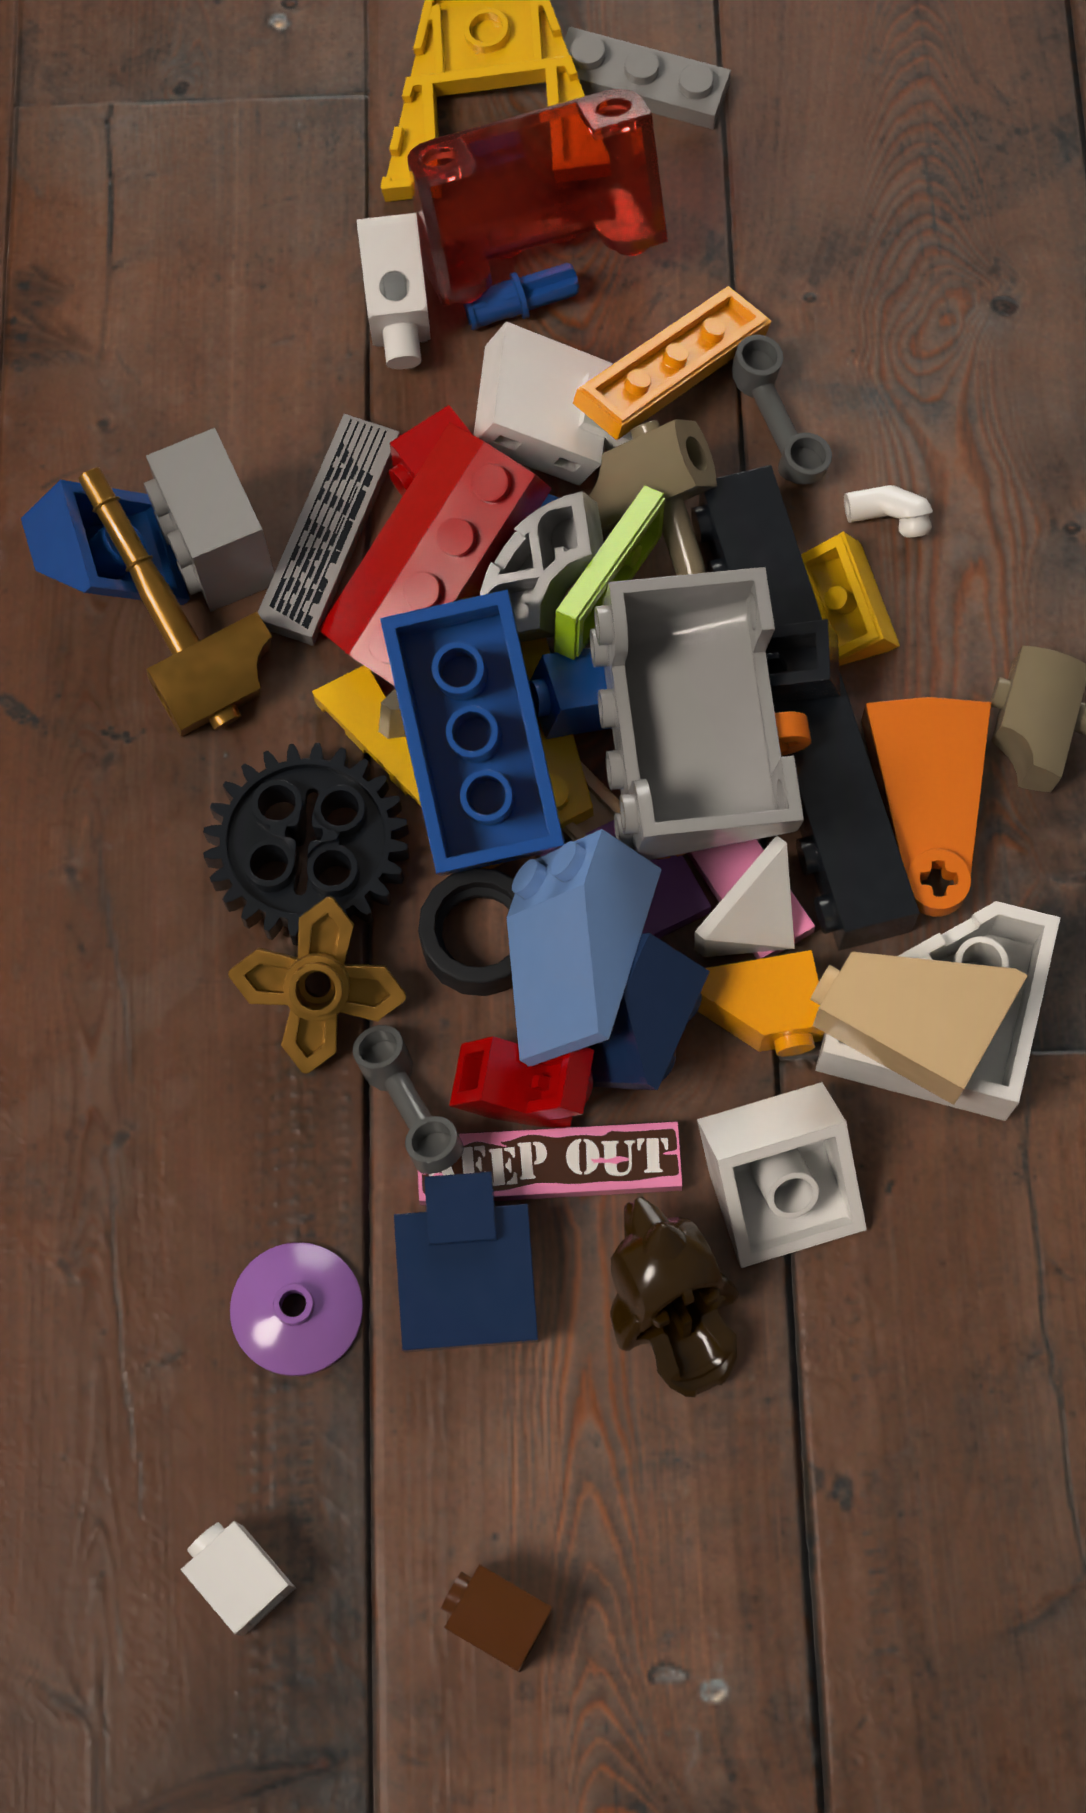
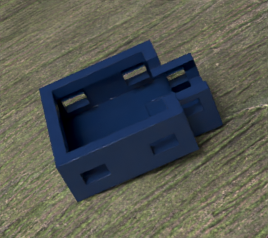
[394,1172,538,1353]

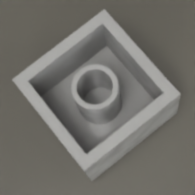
[143,428,274,612]

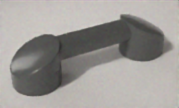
[732,335,832,484]
[353,1025,464,1174]

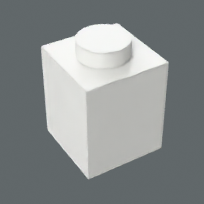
[181,1521,296,1636]

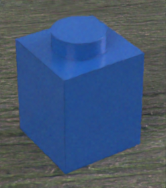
[529,647,612,739]

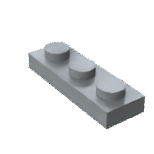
[564,26,731,129]

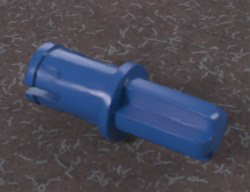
[461,263,580,331]

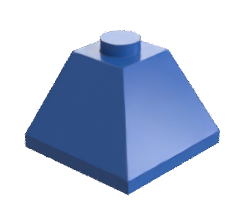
[21,480,190,605]

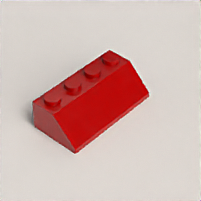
[318,422,552,686]

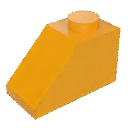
[698,950,825,1057]

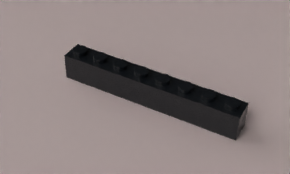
[691,465,920,951]

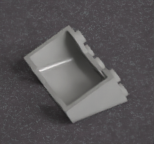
[590,567,804,860]

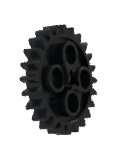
[203,743,410,945]

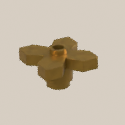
[228,896,406,1074]

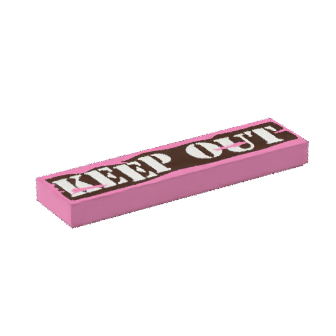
[418,1122,683,1205]

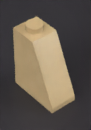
[810,952,1028,1105]

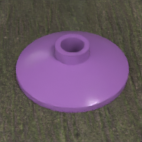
[230,1243,363,1376]

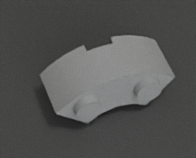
[480,491,604,642]

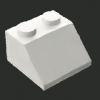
[697,1082,867,1268]

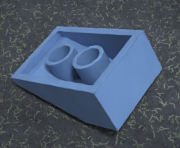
[507,829,662,1067]

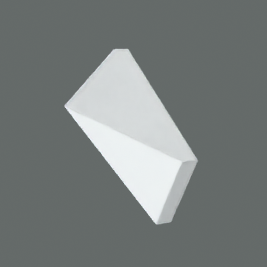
[694,835,795,957]

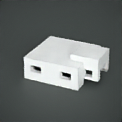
[474,321,632,486]

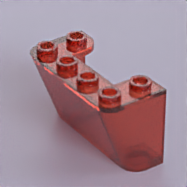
[407,89,668,306]

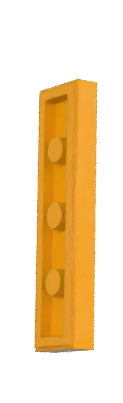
[572,286,771,440]

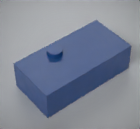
[380,589,565,876]

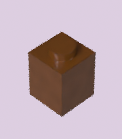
[441,1564,553,1672]

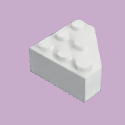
[815,901,1061,1121]

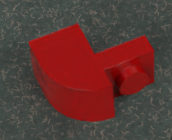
[449,1036,594,1128]

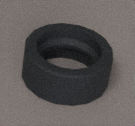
[418,868,515,996]

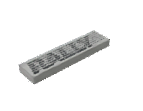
[257,414,400,646]

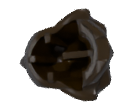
[610,1197,739,1398]

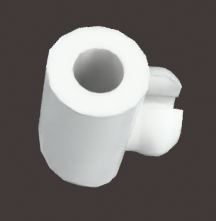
[844,485,933,538]

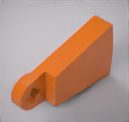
[861,697,991,917]

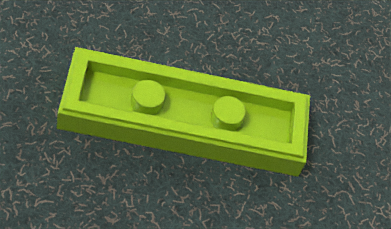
[554,485,665,660]

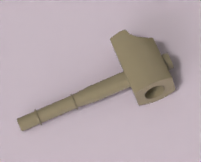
[589,419,717,575]
[990,646,1086,793]

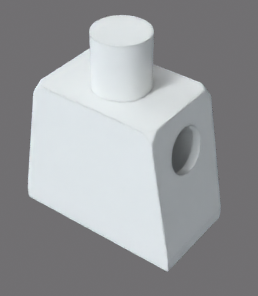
[356,213,431,370]

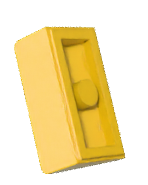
[801,531,900,666]

